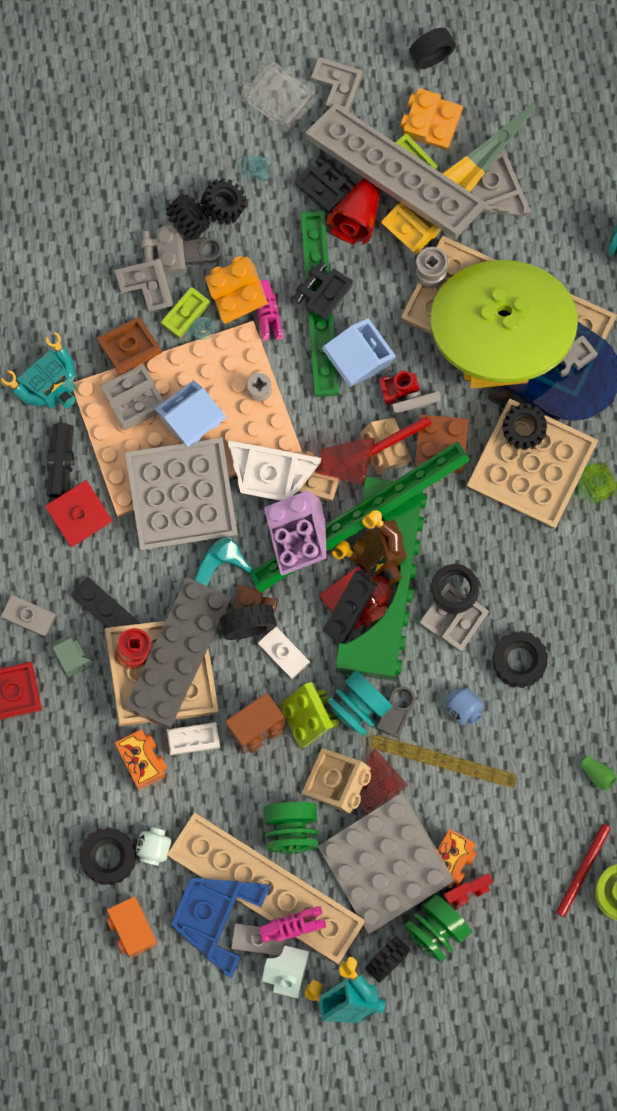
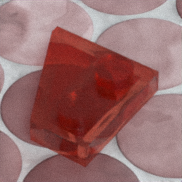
[315,437,375,485]
[359,749,408,815]

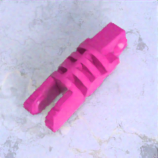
[256,280,283,340]
[259,906,327,942]

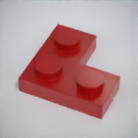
[443,873,493,910]

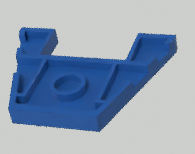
[171,877,271,978]

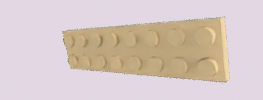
[167,812,365,965]

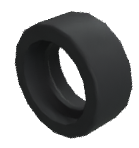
[409,27,456,69]
[431,564,479,614]

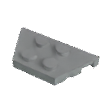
[470,132,531,216]

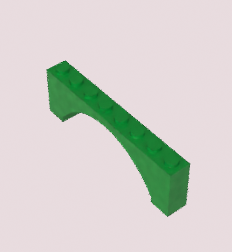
[336,477,428,681]

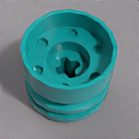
[326,670,393,737]

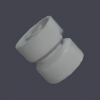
[415,247,448,288]

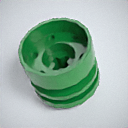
[264,802,319,854]
[404,894,472,963]

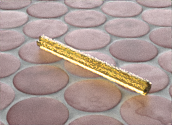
[371,735,517,788]

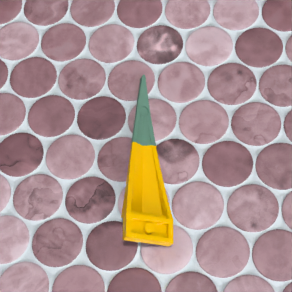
[381,104,535,255]

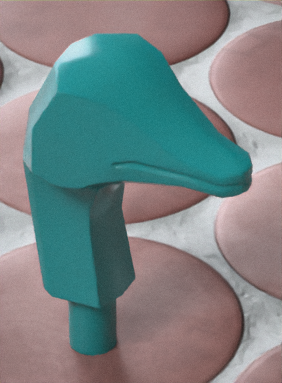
[194,536,252,586]

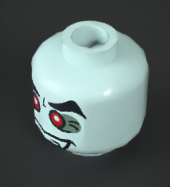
[135,827,171,866]

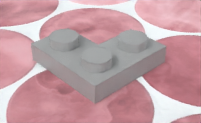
[311,57,363,112]
[115,258,174,311]

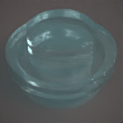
[191,317,216,341]

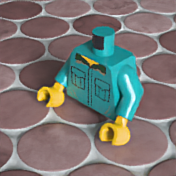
[0,332,76,409]
[305,957,385,1023]

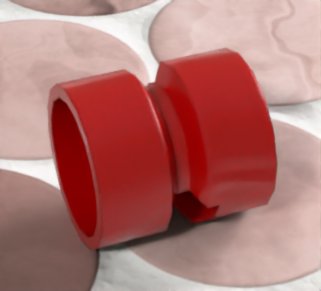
[115,628,151,669]

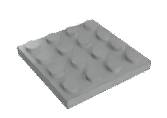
[125,438,238,550]
[319,793,455,934]

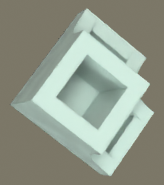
[262,945,309,998]

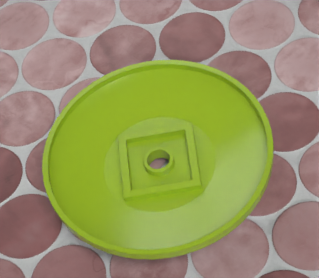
[431,260,578,383]

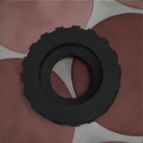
[219,604,277,640]
[492,631,548,688]
[79,828,137,885]

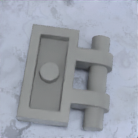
[140,224,186,276]

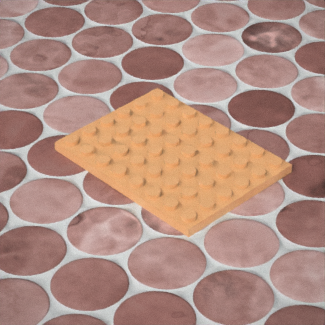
[73,321,302,517]

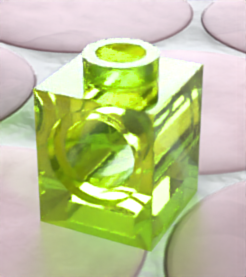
[581,462,617,504]

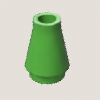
[580,755,617,792]

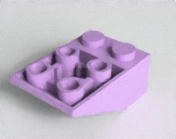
[264,490,327,576]

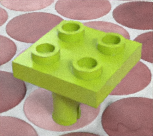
[279,682,339,749]

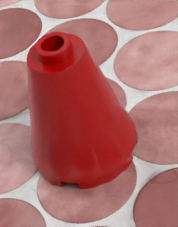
[326,178,381,245]

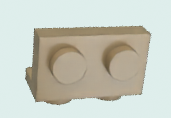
[360,418,412,475]

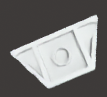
[228,441,322,501]

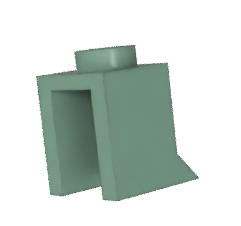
[53,636,93,678]

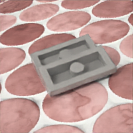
[100,364,164,431]
[418,583,489,652]

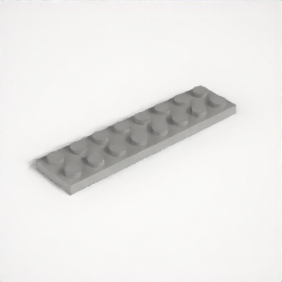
[305,103,485,239]

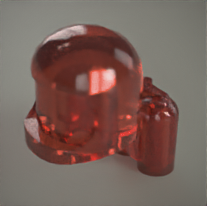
[360,576,391,626]

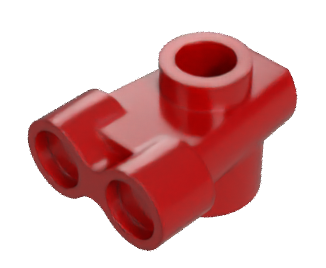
[379,371,420,405]

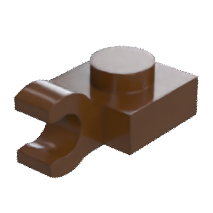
[232,585,278,612]

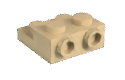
[302,748,371,814]

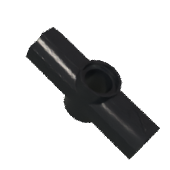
[46,423,74,498]

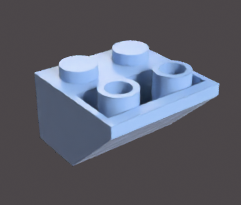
[322,318,396,387]
[155,380,227,447]

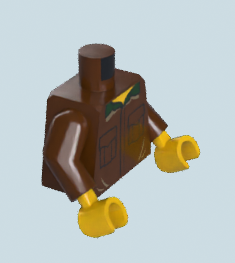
[332,510,407,584]

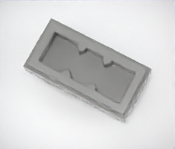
[390,391,441,413]
[1,595,56,638]
[231,923,284,956]

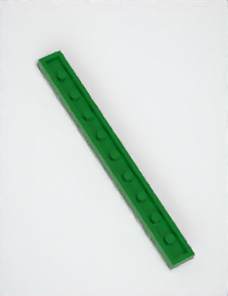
[249,441,470,593]

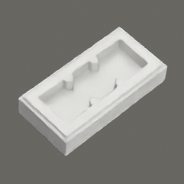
[258,627,310,680]
[167,722,220,756]

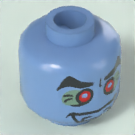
[446,688,483,725]

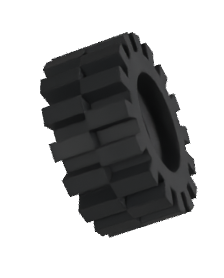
[200,178,247,225]
[166,194,210,240]
[503,403,547,450]
[364,935,411,983]

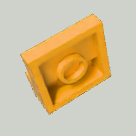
[400,88,463,151]
[205,256,268,324]

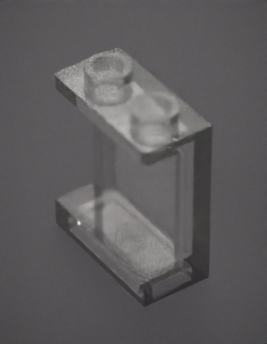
[241,59,316,135]

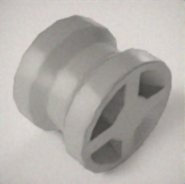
[247,373,272,402]

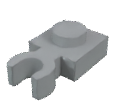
[559,335,598,377]

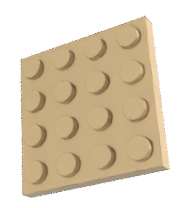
[467,398,598,529]
[104,621,219,726]

